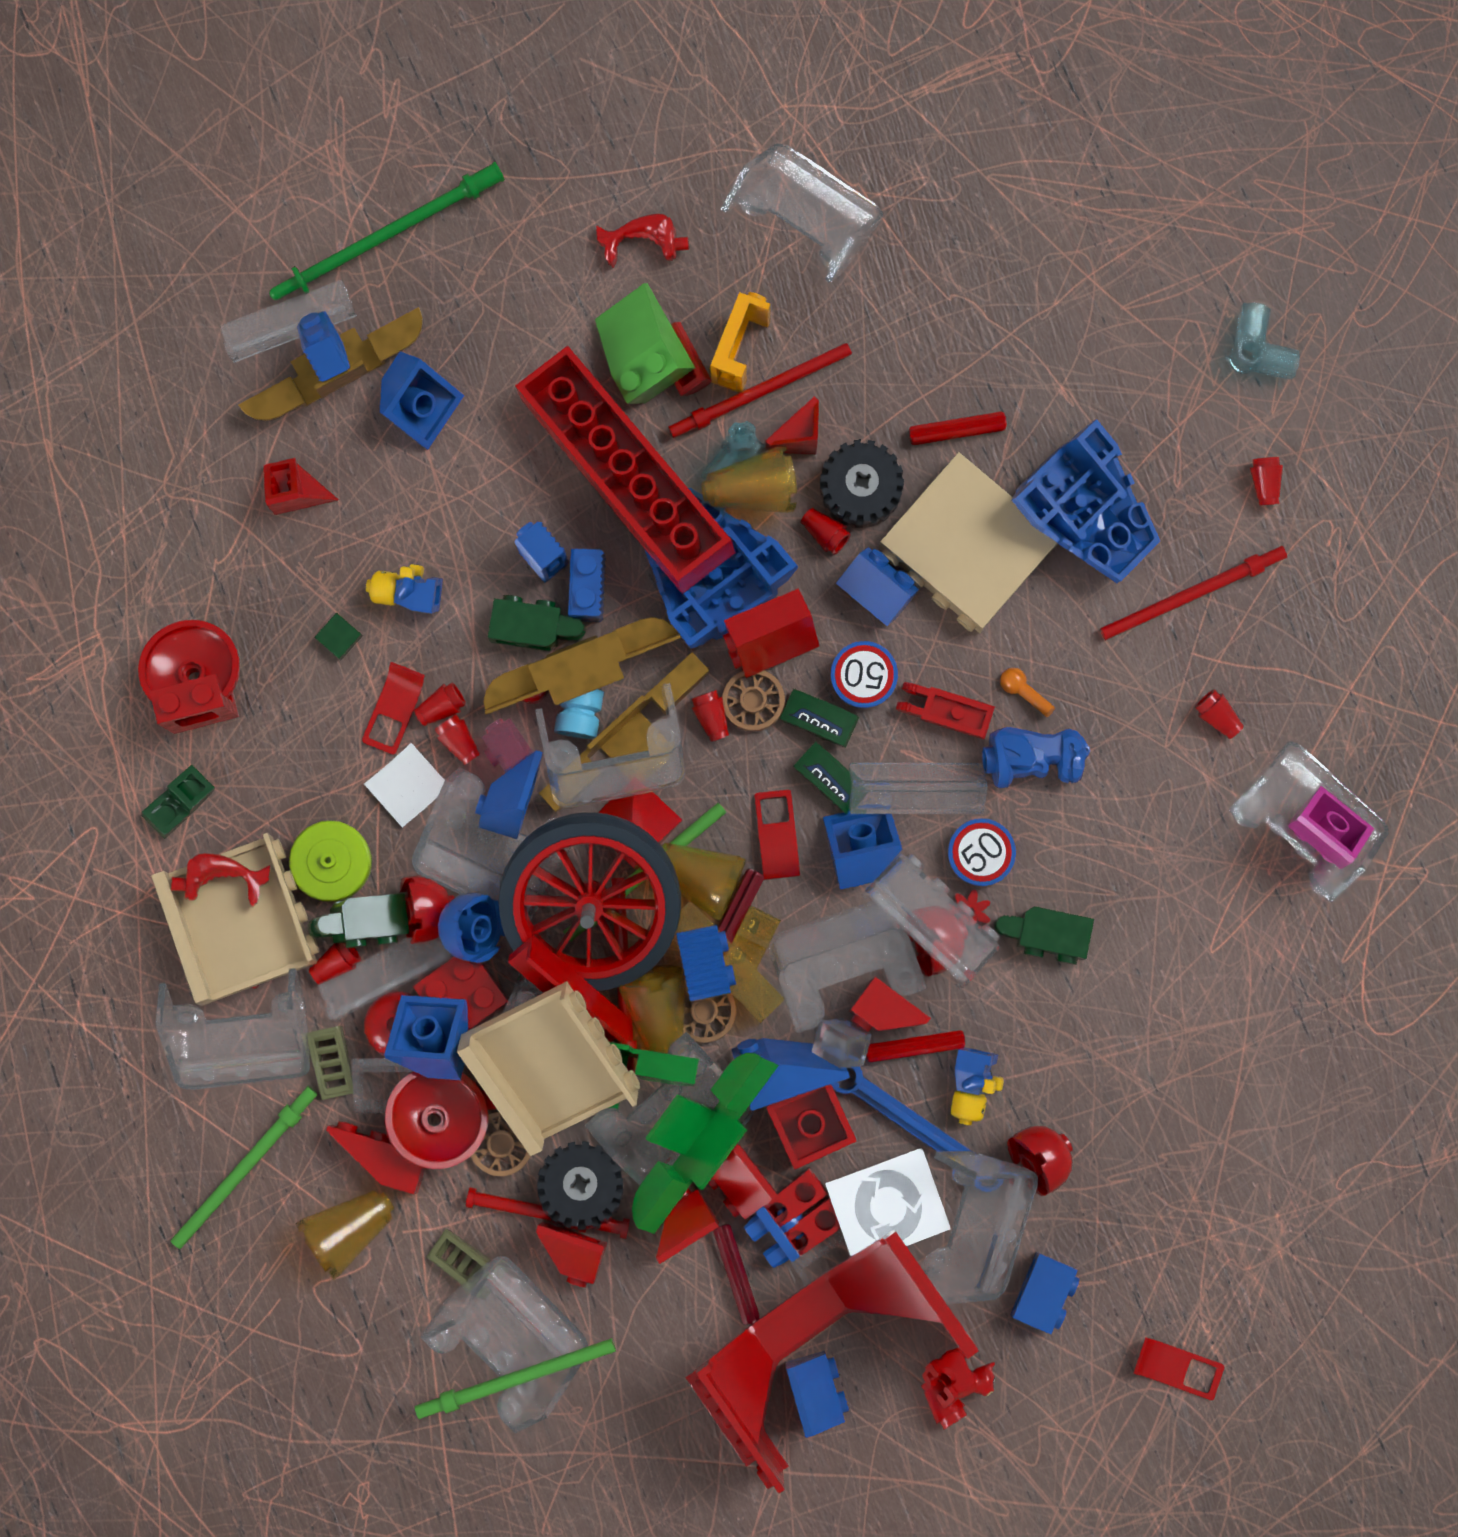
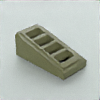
[306,1026,356,1100]
[427,1229,505,1298]

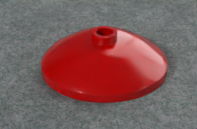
[138,620,240,717]
[385,1071,488,1170]

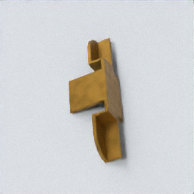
[238,307,423,421]
[484,617,681,715]
[539,652,709,812]

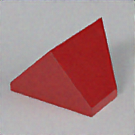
[765,396,819,455]
[263,458,339,515]

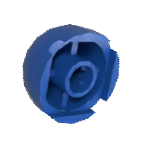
[438,893,505,963]

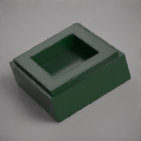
[314,612,363,660]

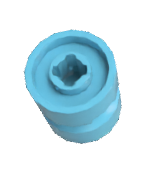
[554,689,604,739]

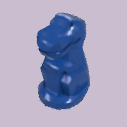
[982,727,1090,788]

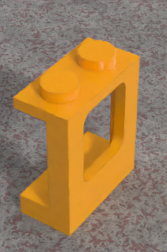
[710,292,771,393]

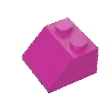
[1288,786,1374,869]

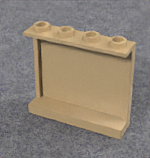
[879,452,1058,633]
[151,832,319,1006]
[457,982,640,1156]

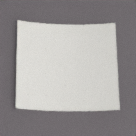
[364,743,449,827]

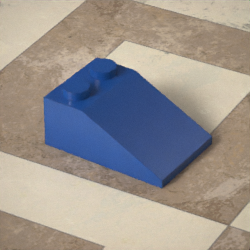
[731,1038,850,1111]

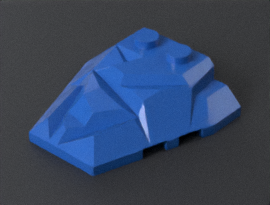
[1011,419,1160,583]
[645,488,798,649]

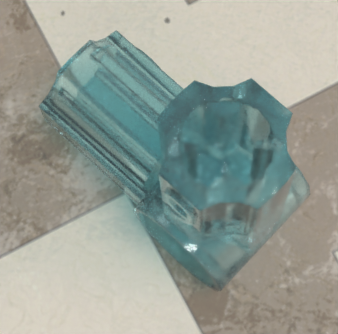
[1229,302,1301,380]
[701,421,765,494]

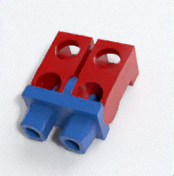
[744,1167,841,1268]

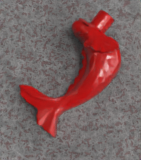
[596,214,689,268]
[171,853,271,908]

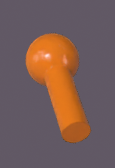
[1000,668,1055,717]

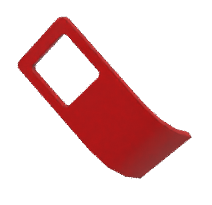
[362,662,425,755]
[755,789,800,880]
[1133,1337,1225,1400]

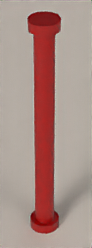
[466,1187,630,1239]

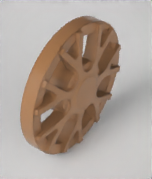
[722,671,785,732]
[673,985,737,1043]
[471,1112,530,1176]

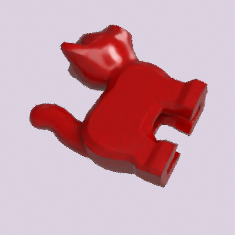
[922,1347,995,1409]

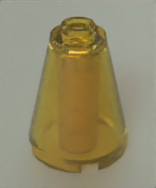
[701,446,797,513]
[662,842,746,920]
[619,965,686,1055]
[295,1190,395,1280]

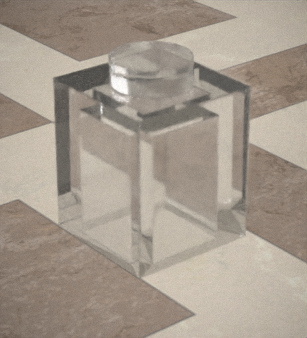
[812,1018,872,1069]

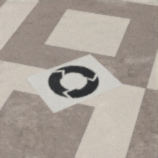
[825,1148,951,1256]

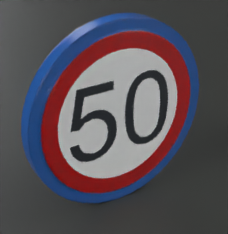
[831,641,898,708]
[948,818,1016,886]

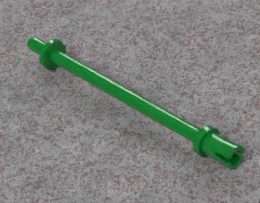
[269,161,505,300]

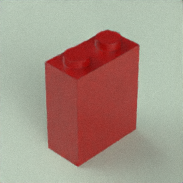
[722,588,820,678]

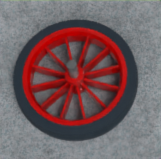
[499,813,681,991]

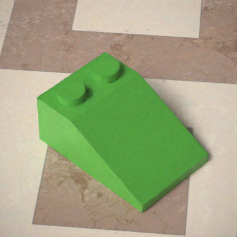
[595,283,695,404]

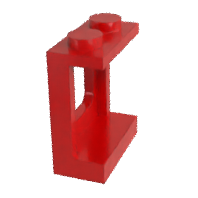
[149,674,239,734]

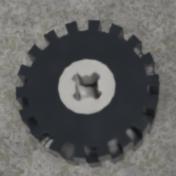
[820,439,904,528]
[537,1141,623,1233]

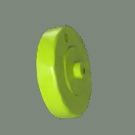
[289,821,372,902]

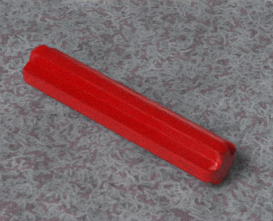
[909,411,1007,445]
[865,1030,966,1063]

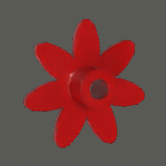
[947,889,990,934]

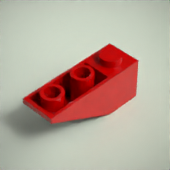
[326,1121,425,1194]

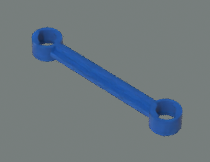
[831,1059,1005,1191]

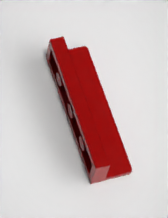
[508,935,631,1044]

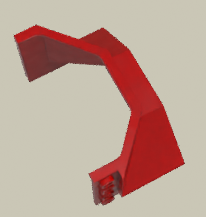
[685,1230,979,1494]

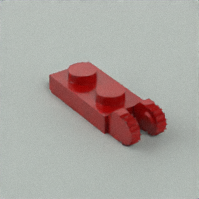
[896,682,995,740]

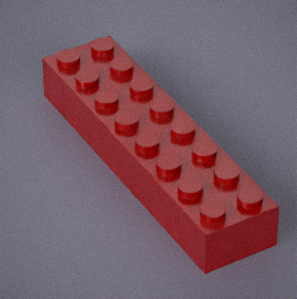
[515,346,735,594]

